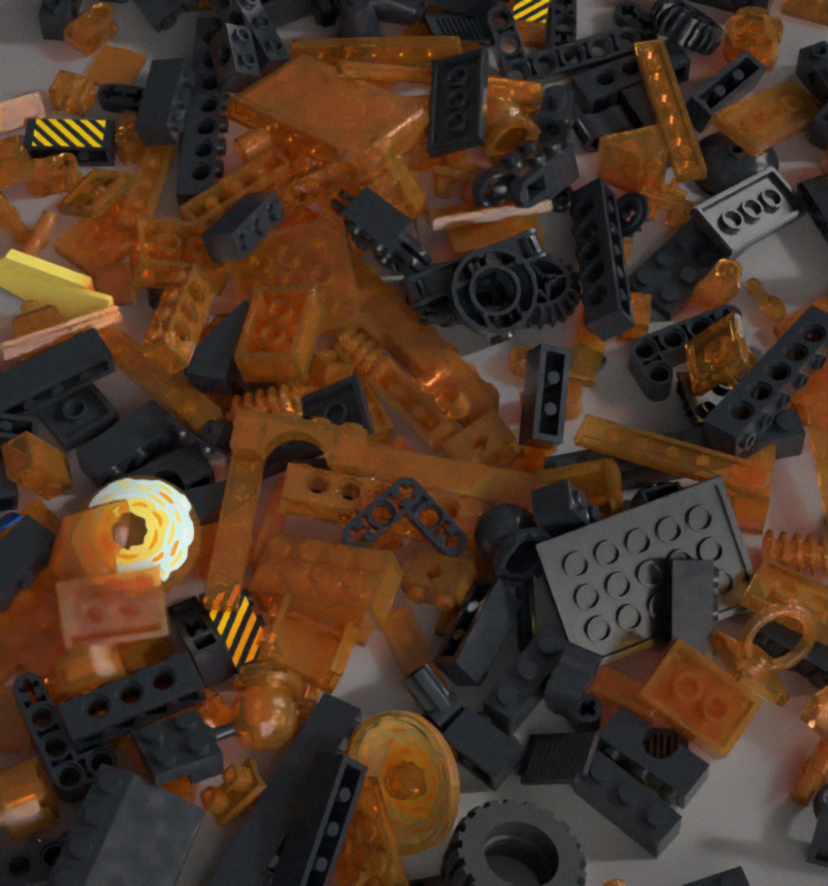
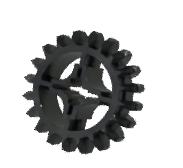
[649,0,724,55]
[498,253,581,330]

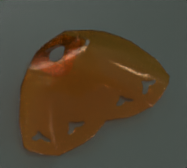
[49,499,129,613]

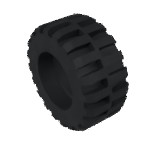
[439,799,587,886]

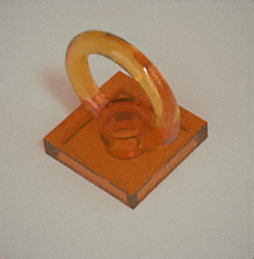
[685,311,759,397]
[709,603,817,707]

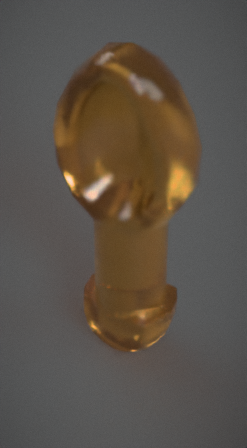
[745,278,787,323]

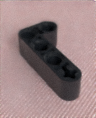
[629,304,743,402]
[13,672,118,803]

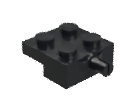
[130,709,236,786]

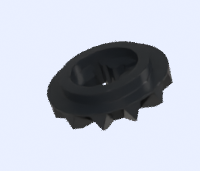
[617,192,652,238]

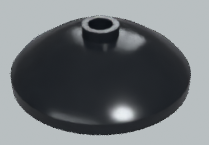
[690,130,779,197]

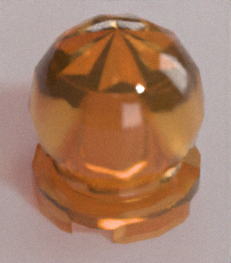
[479,96,541,165]
[228,663,303,753]

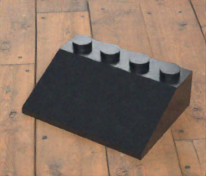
[45,763,206,886]

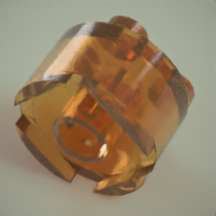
[722,7,784,73]
[0,757,60,841]

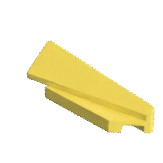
[0,249,116,338]

